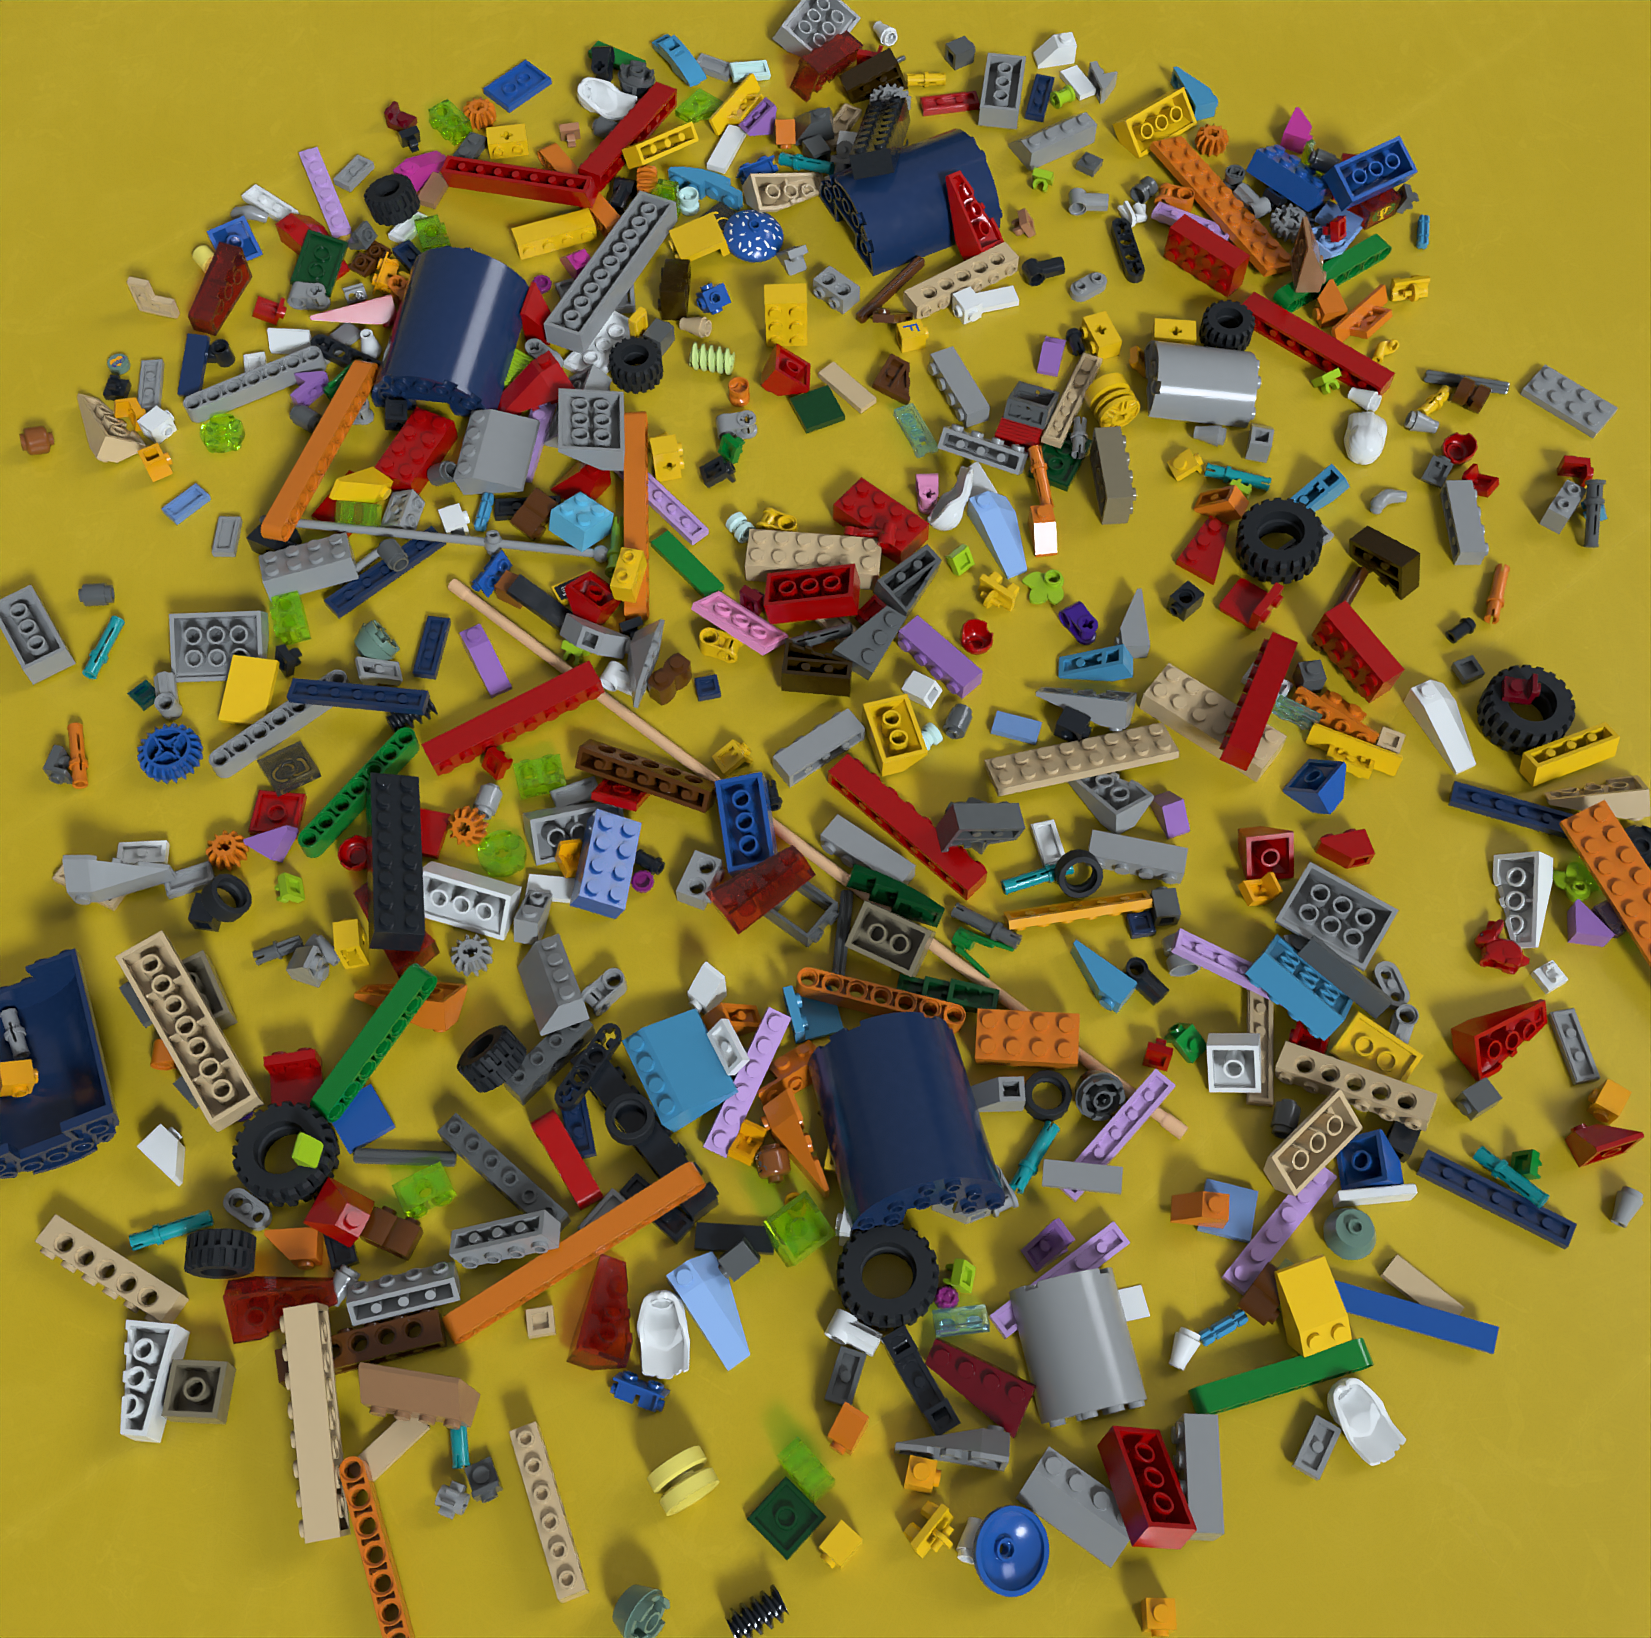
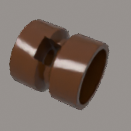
[1451,376,1492,414]

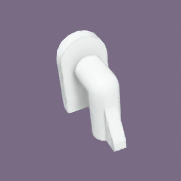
[1117,201,1148,228]

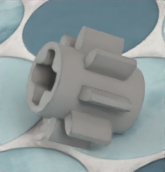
[435,1480,470,1519]

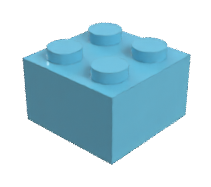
[549,492,614,552]

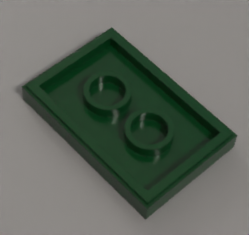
[290,229,349,297]
[1027,432,1092,492]

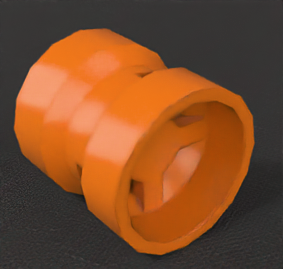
[728,377,750,407]

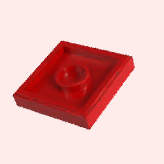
[591,778,650,812]
[248,790,307,839]

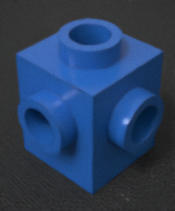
[696,282,731,315]

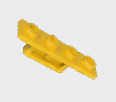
[709,73,764,136]
[1306,723,1403,780]

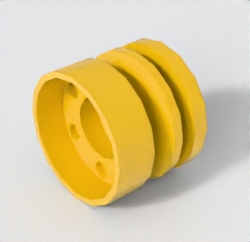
[1084,373,1140,428]

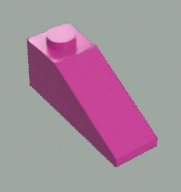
[393,151,447,193]

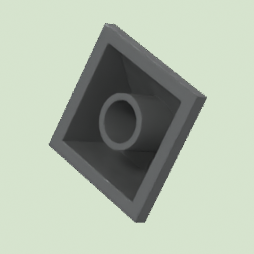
[794,107,834,146]

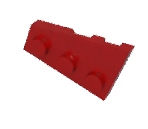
[1176,515,1229,585]

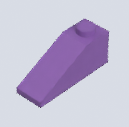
[459,624,512,698]

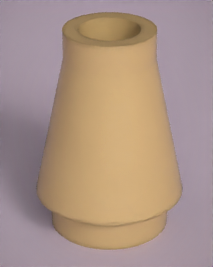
[679,317,712,338]

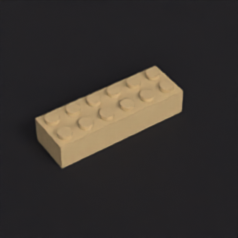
[745,529,882,590]
[1140,663,1287,782]

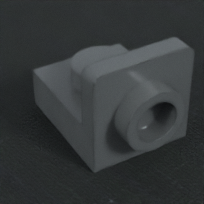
[347,221,378,250]
[1421,455,1454,489]
[43,745,73,784]
[464,1457,503,1503]

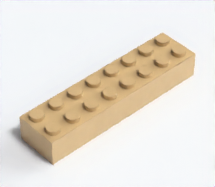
[115,930,265,1132]
[280,1302,351,1544]

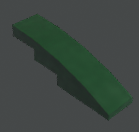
[846,864,945,928]
[896,974,1000,1013]

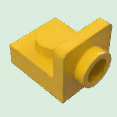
[712,739,753,776]

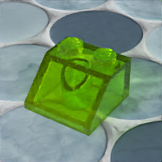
[763,1190,836,1267]

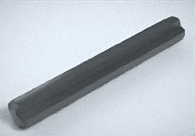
[1424,370,1509,395]
[832,890,854,976]
[353,1148,457,1167]

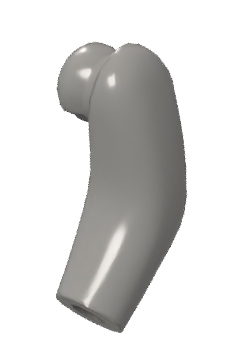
[230,205,268,223]
[1370,489,1407,514]

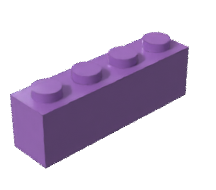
[898,615,983,699]

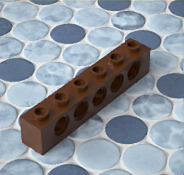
[575,739,717,813]
[275,1307,447,1388]

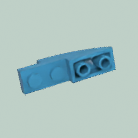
[652,33,707,87]
[668,167,743,211]

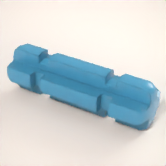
[1416,214,1430,249]
[474,492,495,532]
[1198,1309,1248,1346]

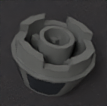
[617,60,655,98]
[1075,1070,1125,1121]

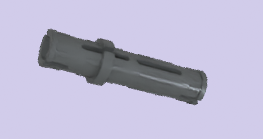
[785,622,854,648]
[951,903,1023,950]

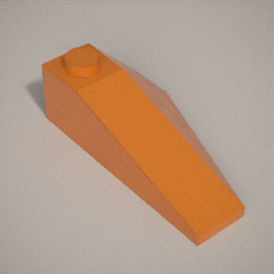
[354,982,468,1032]
[760,1088,830,1198]

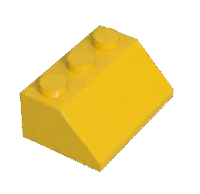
[862,694,928,776]

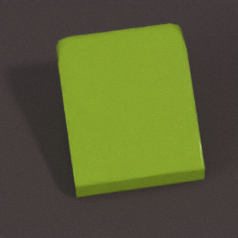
[291,1132,324,1168]

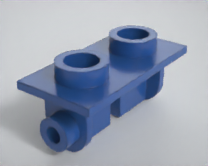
[736,155,778,185]
[471,550,513,598]
[610,1371,670,1413]

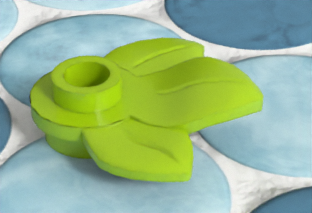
[1022,569,1064,605]
[1553,862,1599,902]

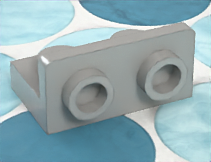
[380,489,425,530]

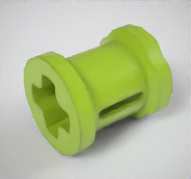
[1050,84,1076,109]

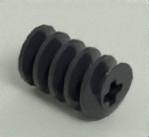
[386,698,438,733]
[725,1585,790,1638]

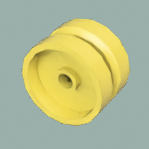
[647,1445,720,1516]

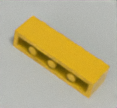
[622,121,699,169]
[511,208,597,260]
[1519,722,1620,787]

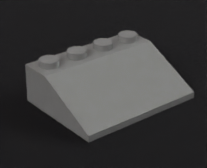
[772,0,861,66]
[558,388,625,471]
[453,409,540,495]
[169,611,269,683]
[1275,862,1399,972]

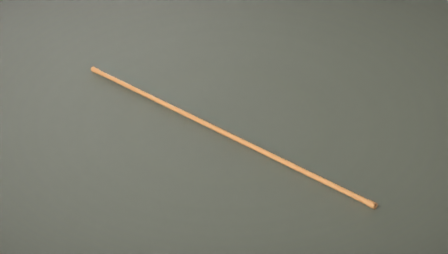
[448,579,1189,1140]

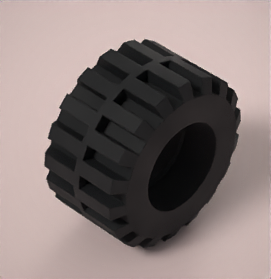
[364,174,420,226]
[1199,300,1255,351]
[609,336,663,394]
[457,1025,527,1093]
[184,1228,257,1279]

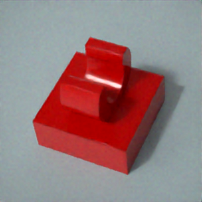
[1322,216,1347,242]
[482,746,513,781]
[1142,1038,1173,1072]

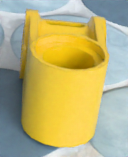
[755,507,798,532]
[699,627,744,663]

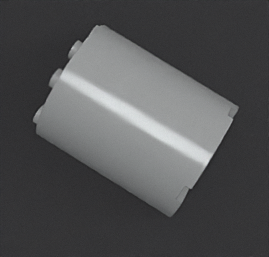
[1144,340,1261,428]
[1009,1267,1147,1428]

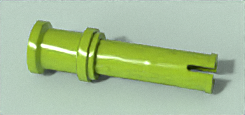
[605,516,624,578]

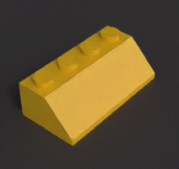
[1112,87,1197,159]

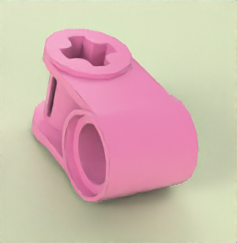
[916,473,939,515]

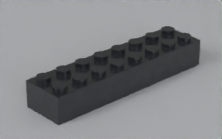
[849,96,911,180]
[366,772,425,952]

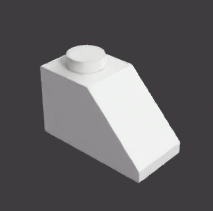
[1033,32,1077,69]
[687,962,727,1014]
[137,1124,185,1186]

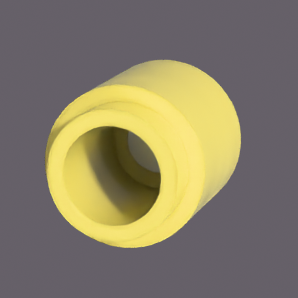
[192,245,222,275]

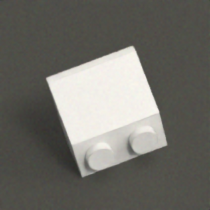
[1206,1033,1261,1093]

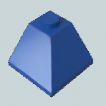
[206,216,263,270]
[1283,759,1346,815]
[1336,1129,1404,1190]

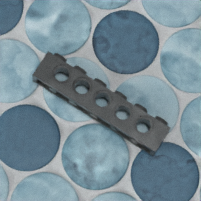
[437,1113,571,1232]

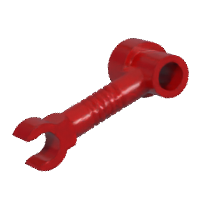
[843,522,897,549]

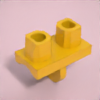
[1390,274,1431,302]
[978,571,1020,611]
[903,1501,954,1559]

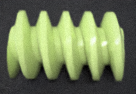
[689,342,735,375]

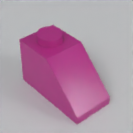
[1280,107,1313,154]
[559,249,591,280]

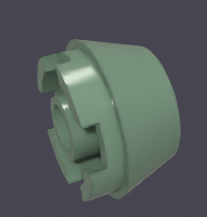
[354,620,400,661]
[1323,1208,1376,1260]
[612,1584,670,1638]

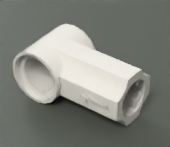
[599,661,646,696]
[824,1309,883,1357]

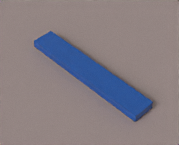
[1335,1280,1499,1354]

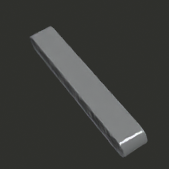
[183,346,327,423]
[209,670,350,778]

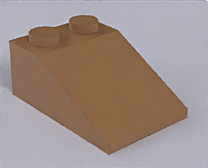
[1290,217,1326,293]

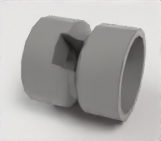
[1162,933,1201,977]

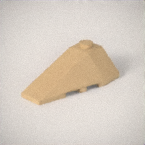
[742,172,824,212]
[77,393,146,463]
[1544,775,1651,821]

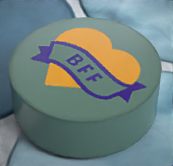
[107,354,131,375]

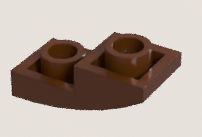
[348,240,392,278]

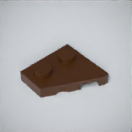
[873,308,913,323]
[872,354,910,406]

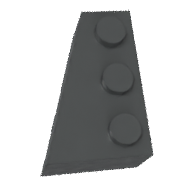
[873,544,942,625]
[831,606,907,680]
[935,801,1025,852]

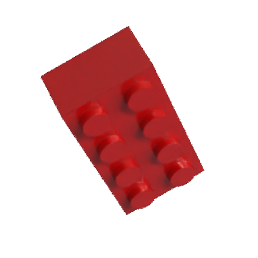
[1163,214,1250,298]
[374,407,458,495]
[833,477,929,565]
[763,563,861,624]
[1312,600,1405,703]
[1097,1426,1197,1549]

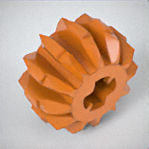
[463,97,497,131]
[1195,124,1229,157]
[636,165,658,196]
[446,805,489,847]
[206,830,249,871]

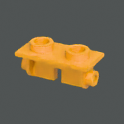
[371,252,400,295]

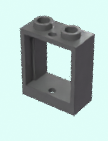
[1003,381,1060,430]
[762,871,839,948]

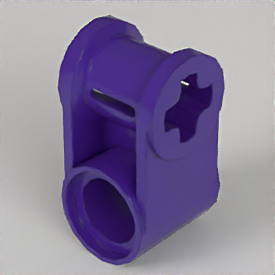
[1058,601,1098,645]

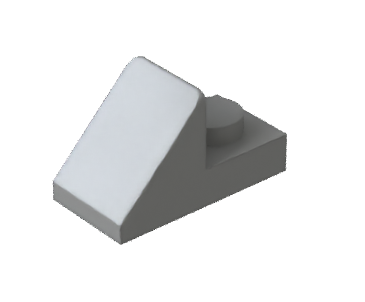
[1087,61,1118,104]
[776,245,808,275]
[355,656,403,686]

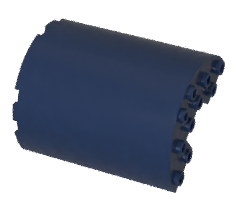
[819,129,1003,276]
[372,246,529,417]
[0,948,119,1179]
[808,1012,1005,1230]

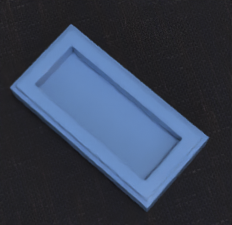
[161,483,211,525]
[991,711,1042,745]

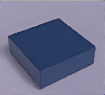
[694,674,721,701]
[1125,910,1156,939]

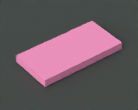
[691,591,789,656]

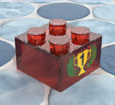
[1347,188,1401,230]

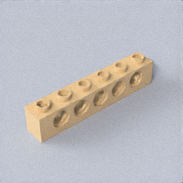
[903,242,1019,319]
[1275,1041,1438,1131]
[35,1214,189,1324]
[509,1421,590,1603]

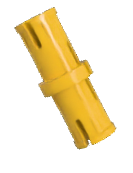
[907,71,946,88]
[1416,385,1453,417]

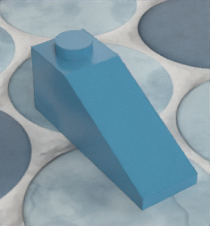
[1170,66,1218,121]
[1290,464,1350,512]
[1058,644,1133,681]
[1071,940,1137,1013]

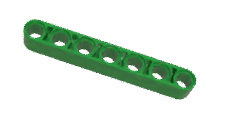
[1272,234,1392,313]
[298,727,420,858]
[310,963,437,1123]
[1188,1338,1374,1415]

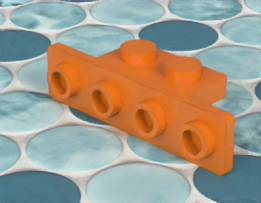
[1332,284,1393,343]
[1289,686,1379,745]
[757,1040,817,1106]

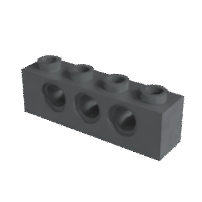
[503,1020,596,1106]

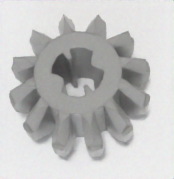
[451,934,493,977]

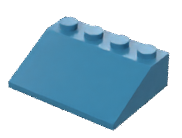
[1245,934,1353,1041]
[622,1008,739,1133]

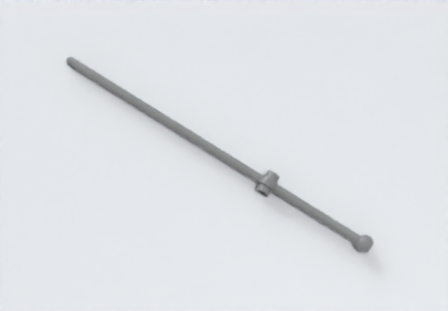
[259,515,608,563]

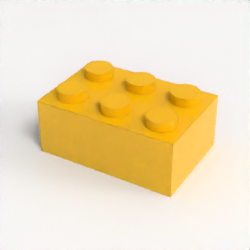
[764,283,808,347]

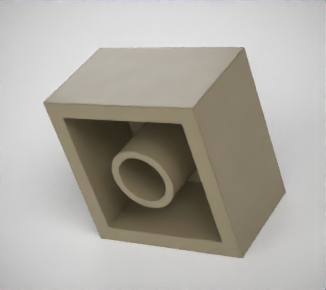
[161,1359,236,1424]

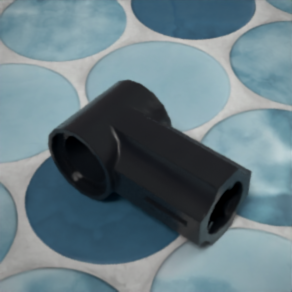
[608,177,637,215]
[1021,257,1065,286]
[207,339,235,368]
[1122,957,1169,1006]

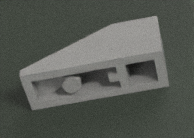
[1114,588,1150,658]

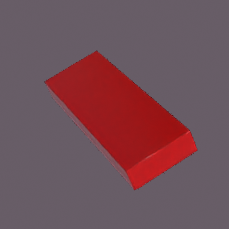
[920,91,980,116]

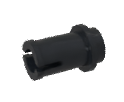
[1066,328,1086,356]
[1445,617,1476,643]
[767,780,783,811]
[634,849,665,875]

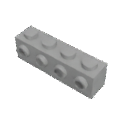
[937,424,1029,475]
[449,1210,561,1269]
[346,1261,461,1326]

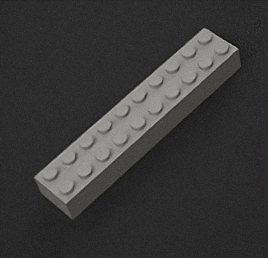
[544,191,678,354]

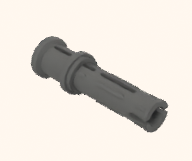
[1583,479,1606,548]

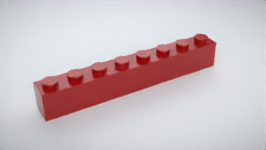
[578,82,677,192]
[440,155,599,209]
[1242,292,1395,396]
[1219,632,1298,771]
[421,661,605,776]
[828,754,988,901]

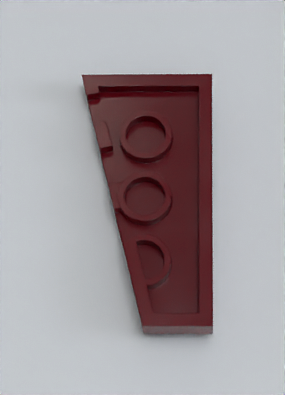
[925,1337,1036,1438]

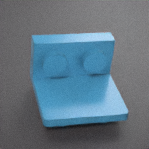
[783,985,843,1044]

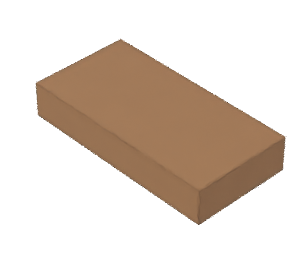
[418,172,449,209]

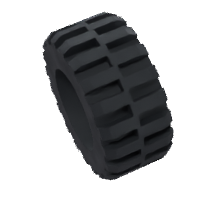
[1235,498,1324,584]
[1477,665,1576,756]
[232,1101,340,1207]
[836,1223,939,1331]

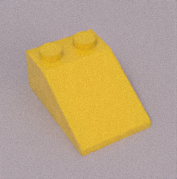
[1274,1254,1352,1358]

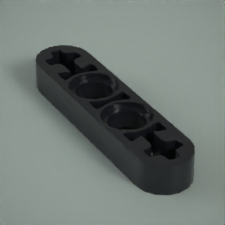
[1111,218,1145,283]
[311,334,381,369]
[554,1023,622,1111]

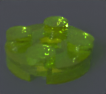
[200,413,245,453]
[478,830,527,877]

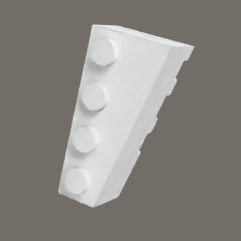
[120,1320,190,1443]

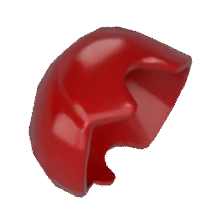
[1441,432,1478,465]
[959,618,993,655]
[337,835,367,872]

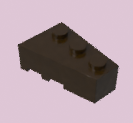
[839,47,908,104]
[658,259,691,320]
[1349,525,1420,600]
[781,638,853,697]

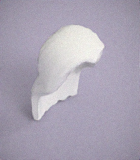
[577,77,637,121]
[1344,411,1387,465]
[927,466,973,531]
[637,1290,690,1379]
[1327,1378,1407,1466]

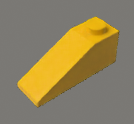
[329,466,393,503]

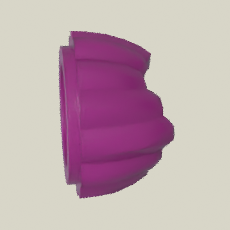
[532,275,552,294]
[631,870,654,893]
[934,1285,959,1311]

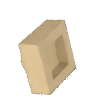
[1376,727,1405,754]
[526,1305,556,1339]

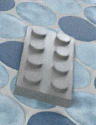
[1520,365,1618,438]

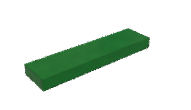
[651,530,724,598]

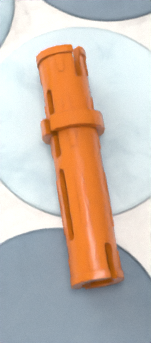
[1028,445,1055,508]
[1484,563,1510,624]
[67,723,89,789]

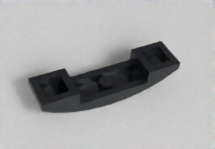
[881,1325,961,1436]

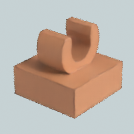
[559,122,581,148]
[1012,208,1036,238]

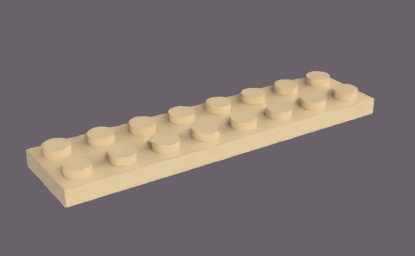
[985,722,1179,797]

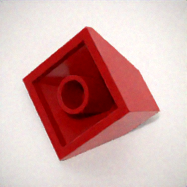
[520,282,551,345]
[761,343,811,396]
[551,461,612,501]
[564,571,622,626]
[1238,826,1294,880]
[1565,1124,1645,1168]
[303,1177,375,1248]

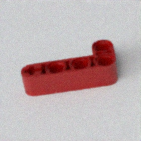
[530,1109,604,1211]

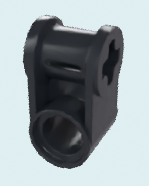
[591,46,615,82]

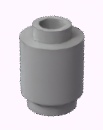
[473,783,503,820]

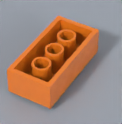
[975,1009,1080,1070]

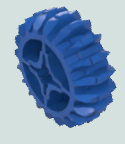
[137,722,203,784]

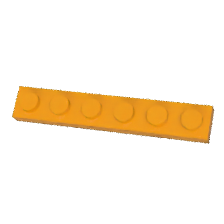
[1004,890,1153,931]

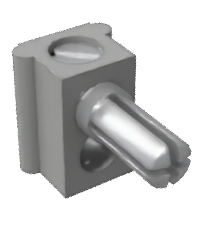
[342,283,368,304]

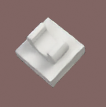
[1530,960,1568,994]

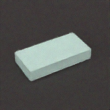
[729,60,771,83]

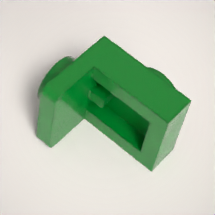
[1163,1023,1207,1063]

